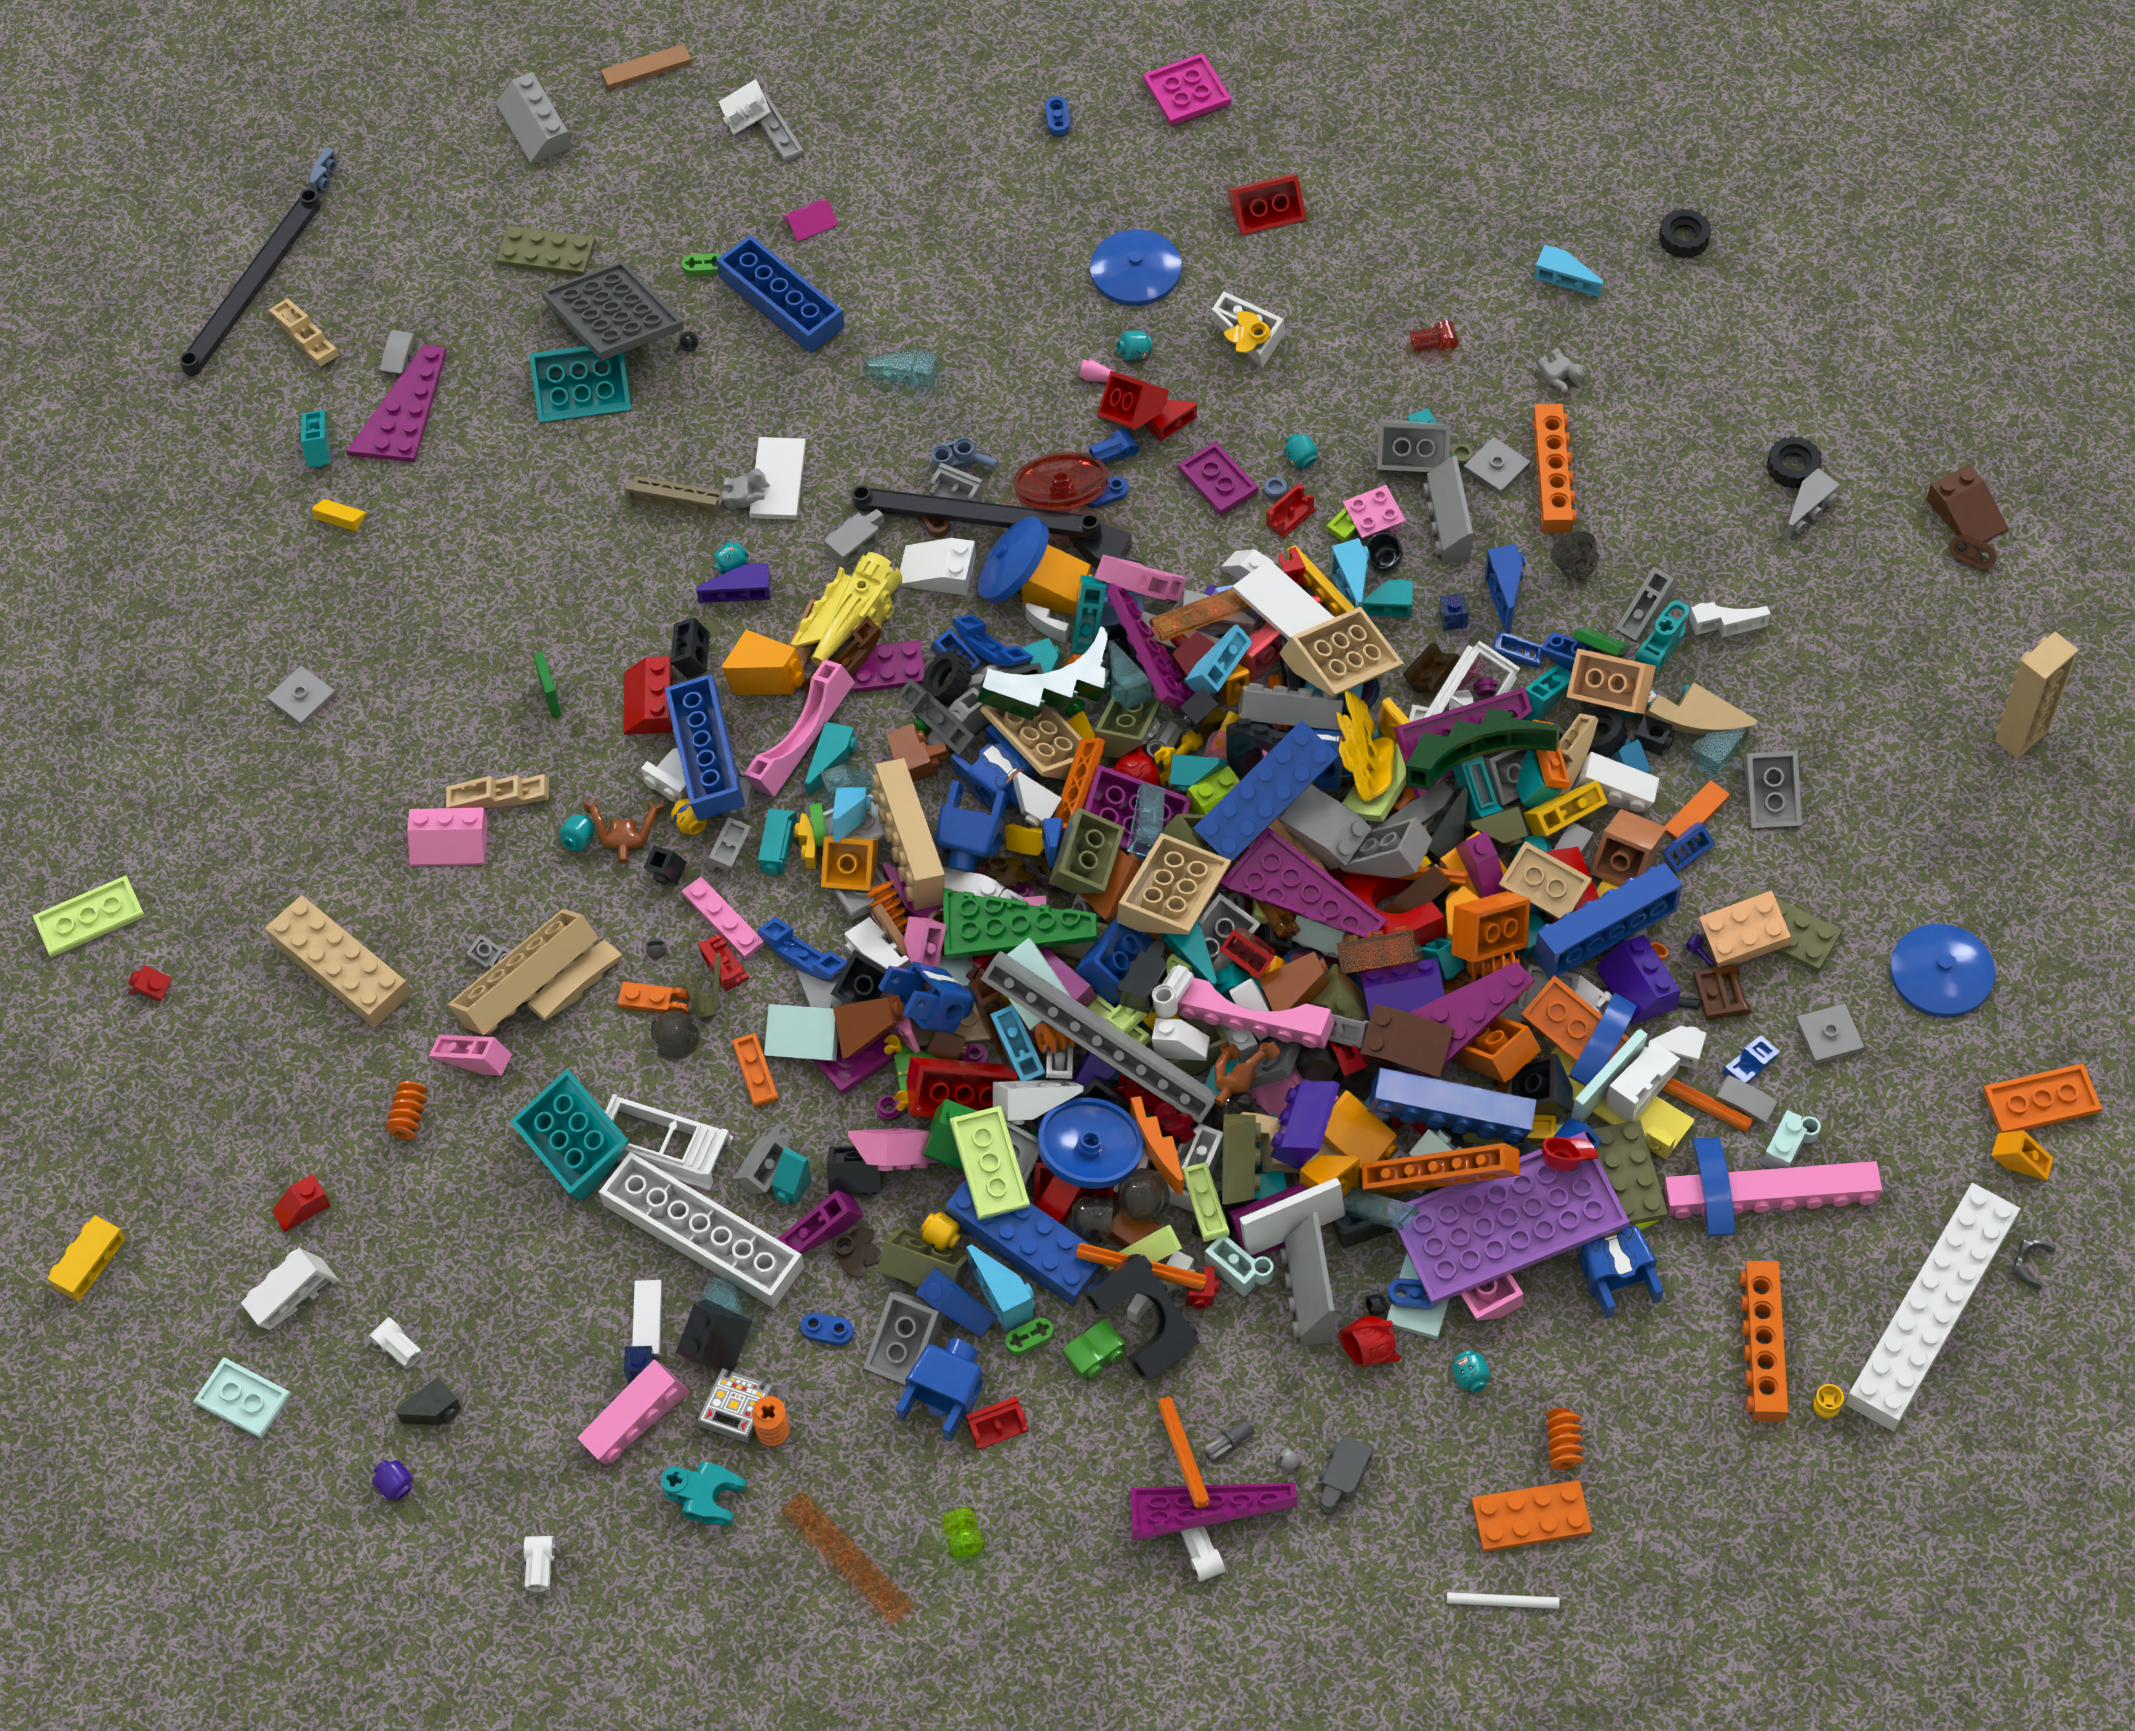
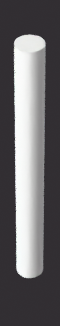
[1447,1592,1559,1609]

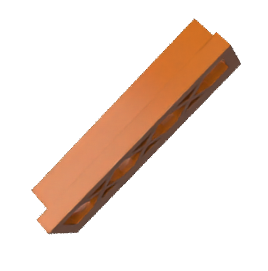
[1053,738,1105,832]

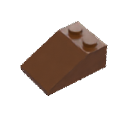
[1926,464,2009,547]
[1360,1004,1454,1079]

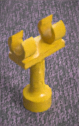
[1154,730,1203,787]

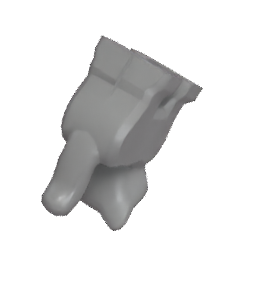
[1536,348,1586,393]
[722,468,770,511]

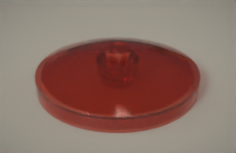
[1013,452,1109,510]

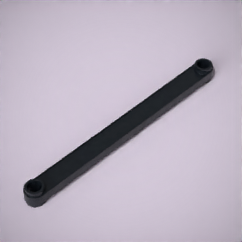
[180,188,321,376]
[852,485,1102,540]

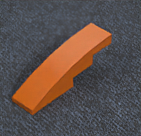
[1130,1096,1184,1195]

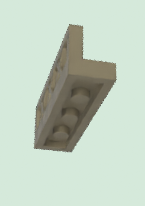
[625,476,723,517]

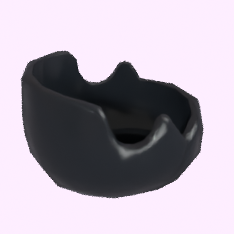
[1366,532,1404,572]

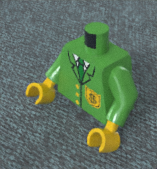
[884,1035,937,1111]

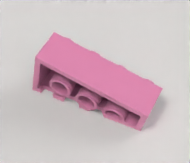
[577,1359,690,1465]

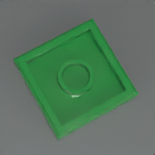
[1573,626,1630,656]
[533,652,562,718]

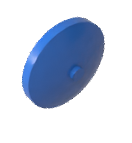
[1090,230,1181,306]
[977,516,1049,603]
[1890,924,1995,1018]
[1037,1097,1144,1189]

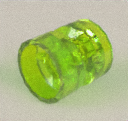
[941,1507,985,1558]

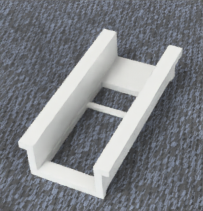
[1423,641,1520,718]
[605,1094,733,1191]

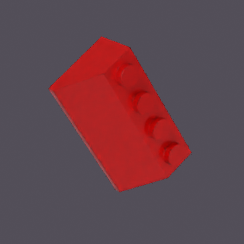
[906,1056,1018,1122]

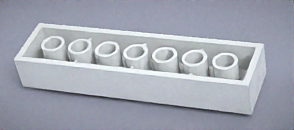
[599,1152,805,1309]

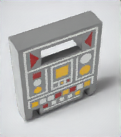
[697,1369,773,1443]

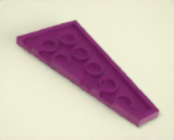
[346,345,447,462]
[1106,584,1195,711]
[1393,687,1532,799]
[1219,827,1387,942]
[1404,961,1535,1078]
[1131,1483,1297,1541]

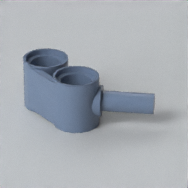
[931,437,999,472]

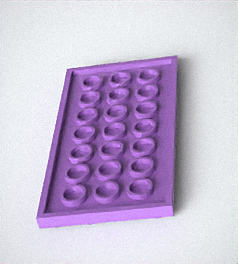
[1388,1132,1630,1305]

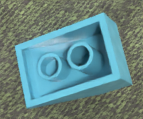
[1330,538,1370,609]
[967,1244,1036,1333]

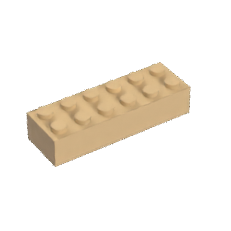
[1995,631,2079,759]
[871,758,945,911]
[265,895,411,1028]
[448,909,599,1035]

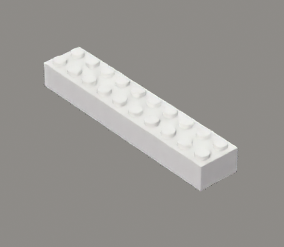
[1845,1183,2021,1432]

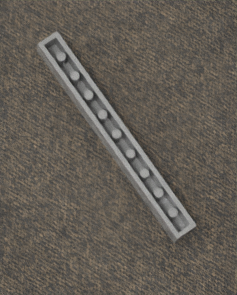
[981,951,1218,1124]

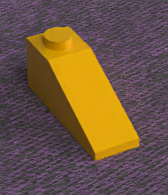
[1524,780,1608,836]

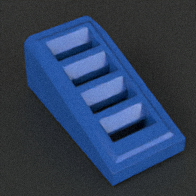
[930,629,983,671]
[1491,631,1543,668]
[1042,818,1063,868]
[1661,822,1716,873]

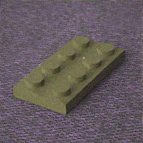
[496,225,596,276]
[1740,885,1842,972]
[1592,1120,1668,1225]

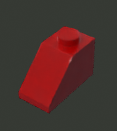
[1144,400,1197,441]
[272,1174,331,1232]

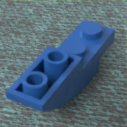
[1541,632,1597,672]

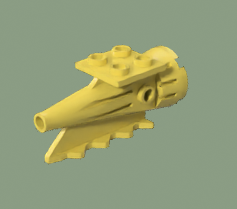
[791,552,903,666]

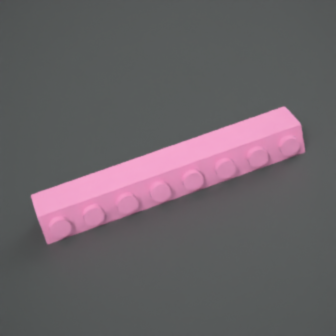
[1663,1161,1882,1219]

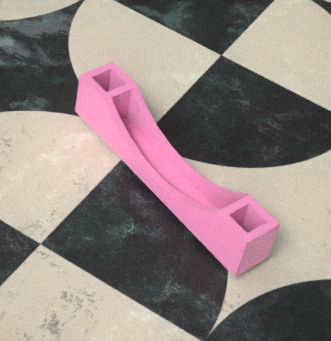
[744,659,855,797]
[1177,978,1334,1049]

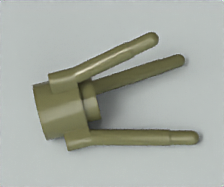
[680,953,721,1017]

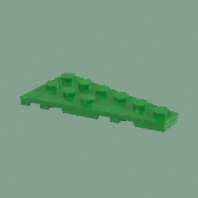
[943,888,1098,959]

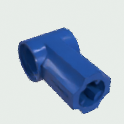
[1088,428,1139,466]

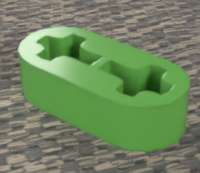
[682,253,722,277]
[809,803,827,847]
[1005,1318,1054,1356]

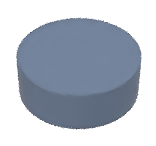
[1264,477,1287,500]

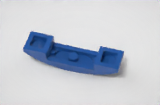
[952,614,1033,666]
[757,917,847,979]
[1568,993,1637,1087]
[1692,1137,1735,1237]

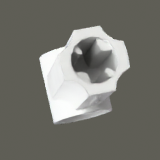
[1152,965,1194,1018]
[368,1317,423,1369]
[1181,1526,1225,1582]
[524,1536,555,1592]

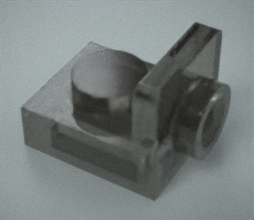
[1333,1068,1375,1101]

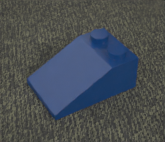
[1485,544,1525,634]
[1075,916,1155,1005]

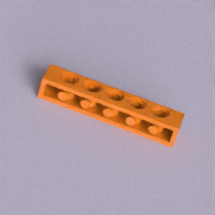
[1533,404,1576,533]
[1362,1143,1520,1196]
[1739,1261,1788,1422]

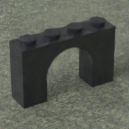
[1226,718,1315,786]
[1082,1254,1200,1381]

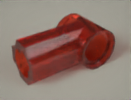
[1410,320,1459,352]

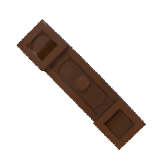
[801,616,882,694]
[968,975,1010,1066]

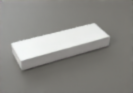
[632,1280,662,1358]

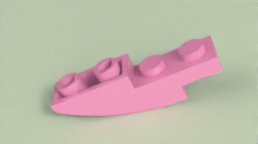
[1095,555,1187,601]

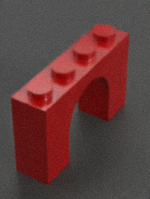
[1342,874,1446,958]

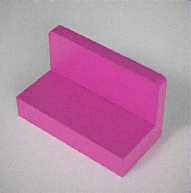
[782,199,837,241]

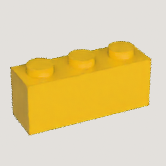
[47,1215,126,1302]

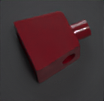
[1170,631,1215,679]

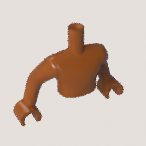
[583,797,664,864]
[1214,1042,1280,1107]

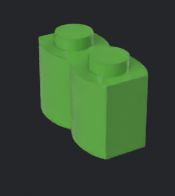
[1063,1319,1126,1380]

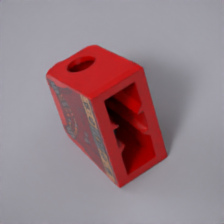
[1219,928,1274,979]

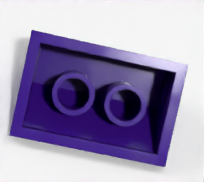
[1595,935,1681,1025]
[1361,958,1445,1019]
[1271,1081,1340,1170]

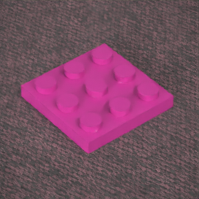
[1143,53,1231,126]

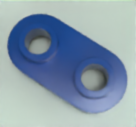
[1045,96,1070,136]
[1083,477,1129,508]
[1388,1278,1440,1310]
[800,1313,854,1346]

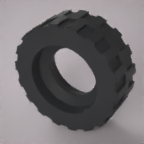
[1659,209,1711,258]
[1767,436,1822,489]
[922,650,973,706]
[1570,706,1627,757]

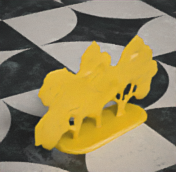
[1336,690,1395,802]

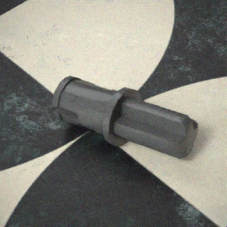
[1203,1418,1255,1461]

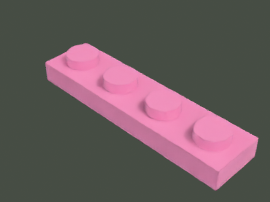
[682,877,765,960]

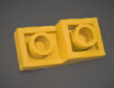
[794,814,817,869]
[1005,823,1044,856]

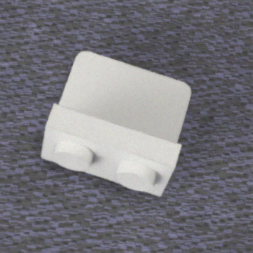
[641,748,689,803]

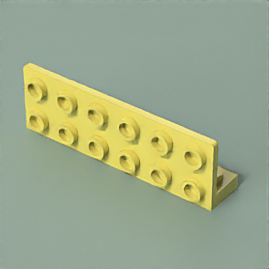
[1542,1046,1694,1160]

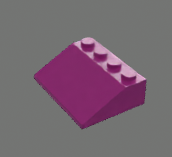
[1082,764,1191,857]

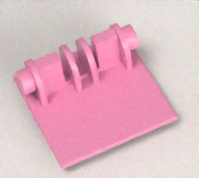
[1343,485,1406,539]

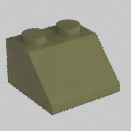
[1464,807,1528,847]
[1310,964,1369,1022]

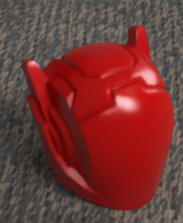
[1110,746,1161,787]
[1338,1316,1400,1367]

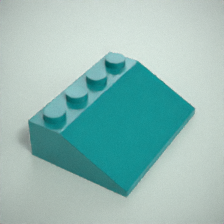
[529,346,631,423]
[510,1068,630,1202]

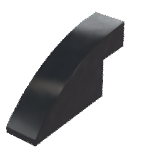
[1065,511,1142,569]

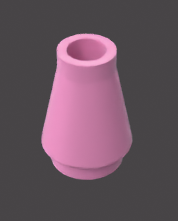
[1079,359,1114,383]

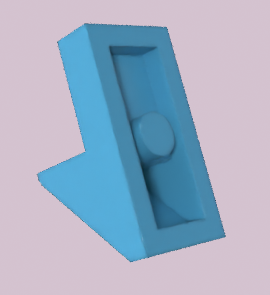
[1610,738,1651,773]

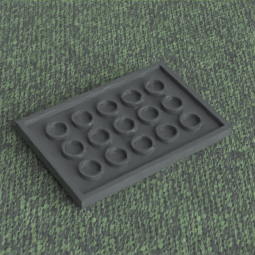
[541,261,684,361]

